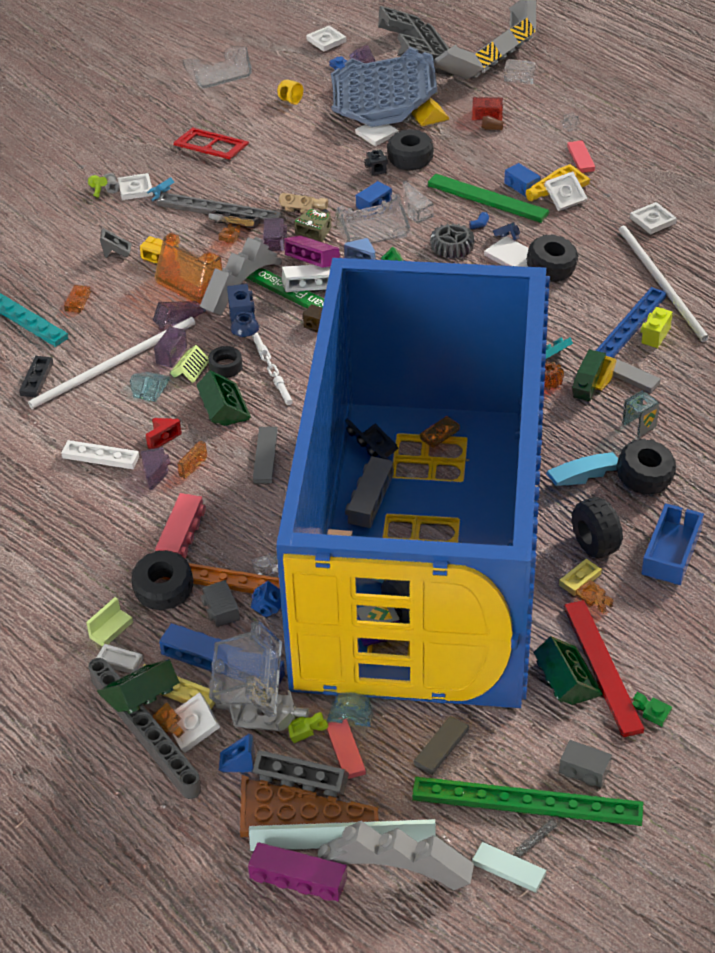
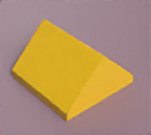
[411,98,449,126]

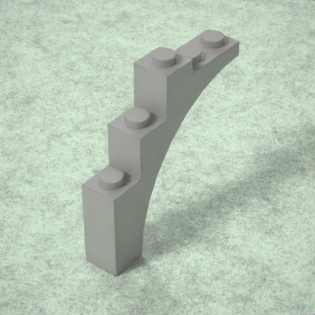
[200,237,282,316]
[318,821,474,890]

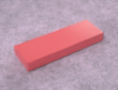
[567,140,595,173]
[326,719,366,779]

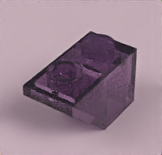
[349,44,376,63]

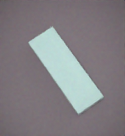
[472,842,546,893]

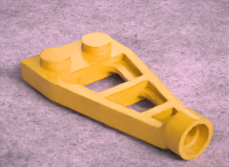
[525,164,590,202]

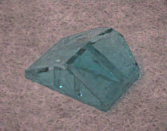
[130,372,170,402]

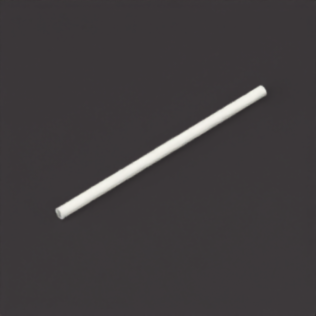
[619,226,709,342]
[28,317,195,409]

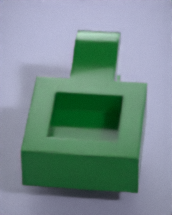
[633,692,673,727]

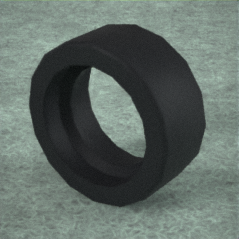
[208,346,243,378]

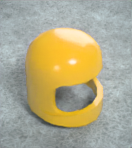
[277,80,304,105]

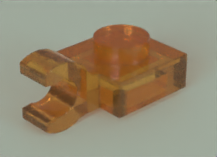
[152,702,184,738]

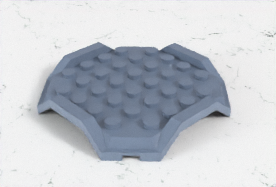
[331,47,438,127]

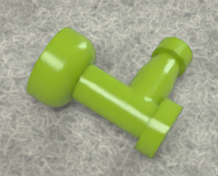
[88,175,107,198]

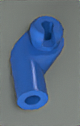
[469,212,489,229]

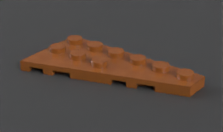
[240,775,379,837]

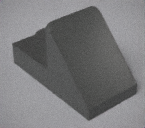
[100,228,132,258]

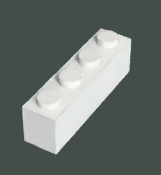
[282,265,331,292]

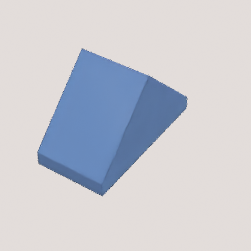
[344,238,375,260]

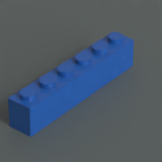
[159,623,285,693]

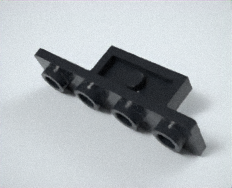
[345,418,399,460]

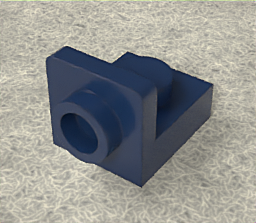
[493,222,520,240]

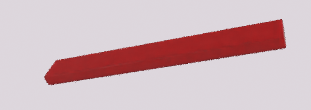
[564,600,644,738]

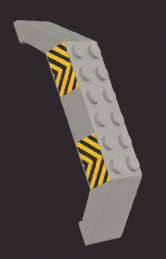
[434,0,536,80]

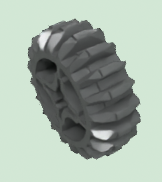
[430,223,475,259]

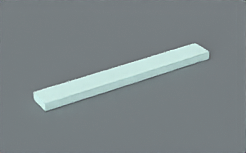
[249,819,436,851]

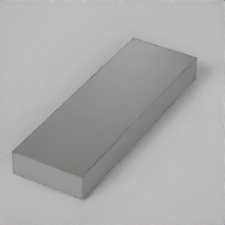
[612,358,661,393]

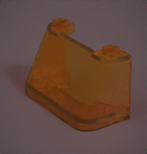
[155,232,222,304]

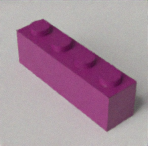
[284,236,340,268]
[248,842,347,902]

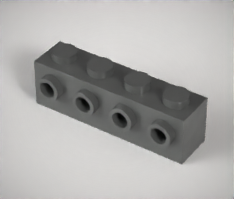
[345,456,394,528]
[253,750,349,798]

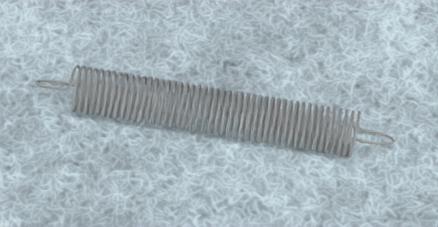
[510,817,560,858]

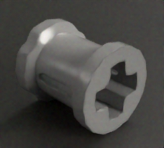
[103,173,120,193]

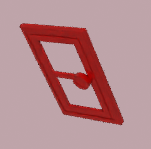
[173,127,249,159]

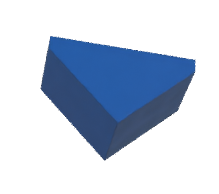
[219,733,255,772]

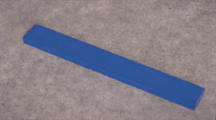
[595,287,667,358]

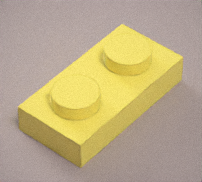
[559,559,602,596]

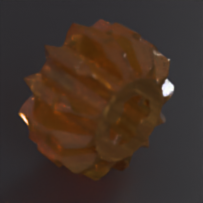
[544,360,564,390]

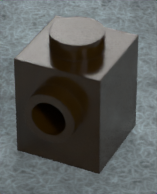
[302,304,322,332]

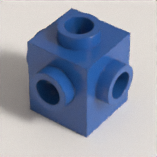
[251,581,281,618]

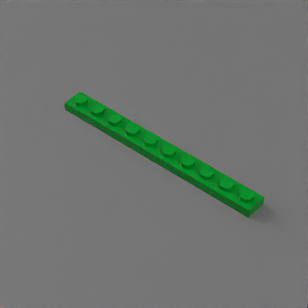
[412,776,643,826]

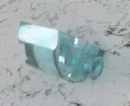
[327,692,373,727]

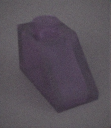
[141,447,171,490]

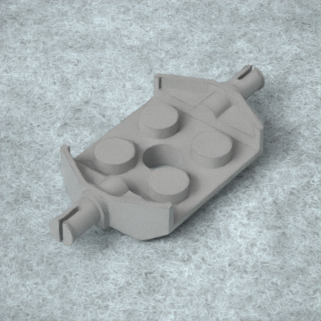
[216,686,309,731]

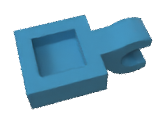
[147,177,174,201]

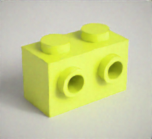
[640,307,673,348]

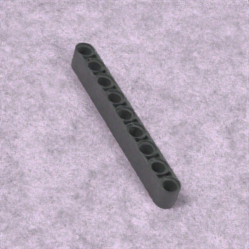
[88,658,201,799]

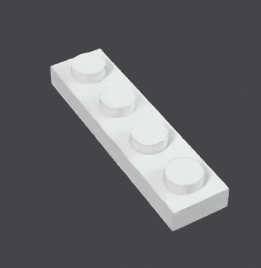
[61,440,139,469]

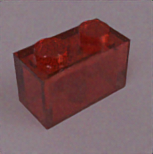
[472,97,503,121]

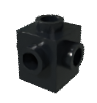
[364,150,388,176]

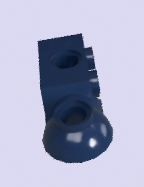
[227,284,259,337]

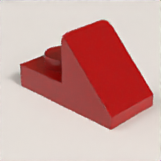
[146,418,182,451]

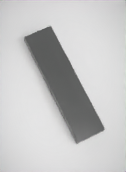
[253,427,278,484]

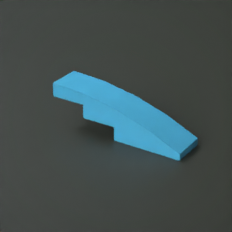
[546,452,618,486]

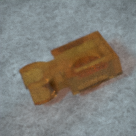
[219,223,240,243]
[576,580,614,613]

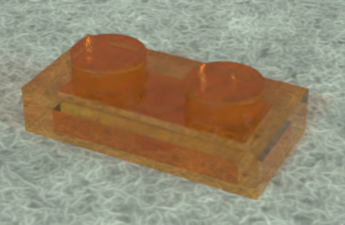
[64,285,91,313]
[420,416,460,448]
[177,441,207,479]

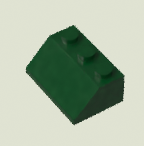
[196,370,251,426]
[533,636,603,705]
[97,659,180,714]

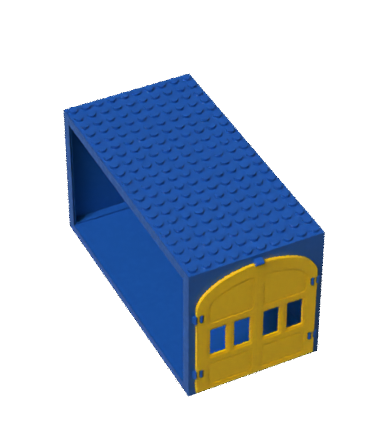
[276,258,550,708]

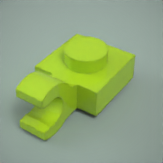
[288,712,329,743]

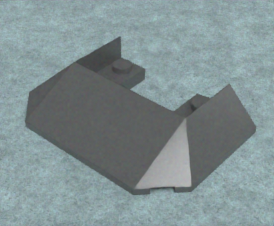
[378,6,449,60]

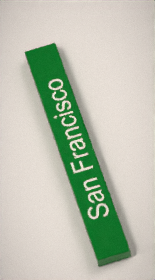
[247,268,324,309]

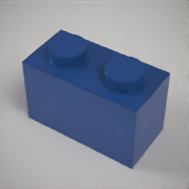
[504,163,541,197]
[356,181,392,215]

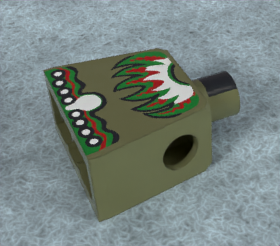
[294,209,331,242]

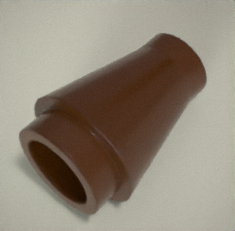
[481,115,504,131]

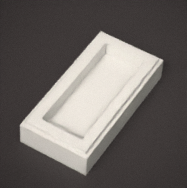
[96,644,143,673]

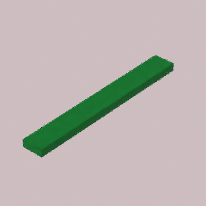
[428,174,549,223]

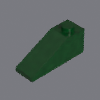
[572,349,606,402]

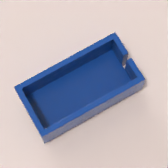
[641,503,704,585]

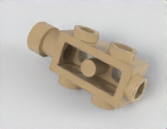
[279,193,328,214]

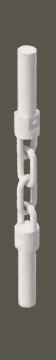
[252,333,293,405]

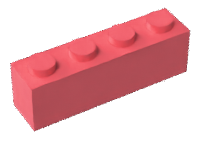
[155,493,206,558]

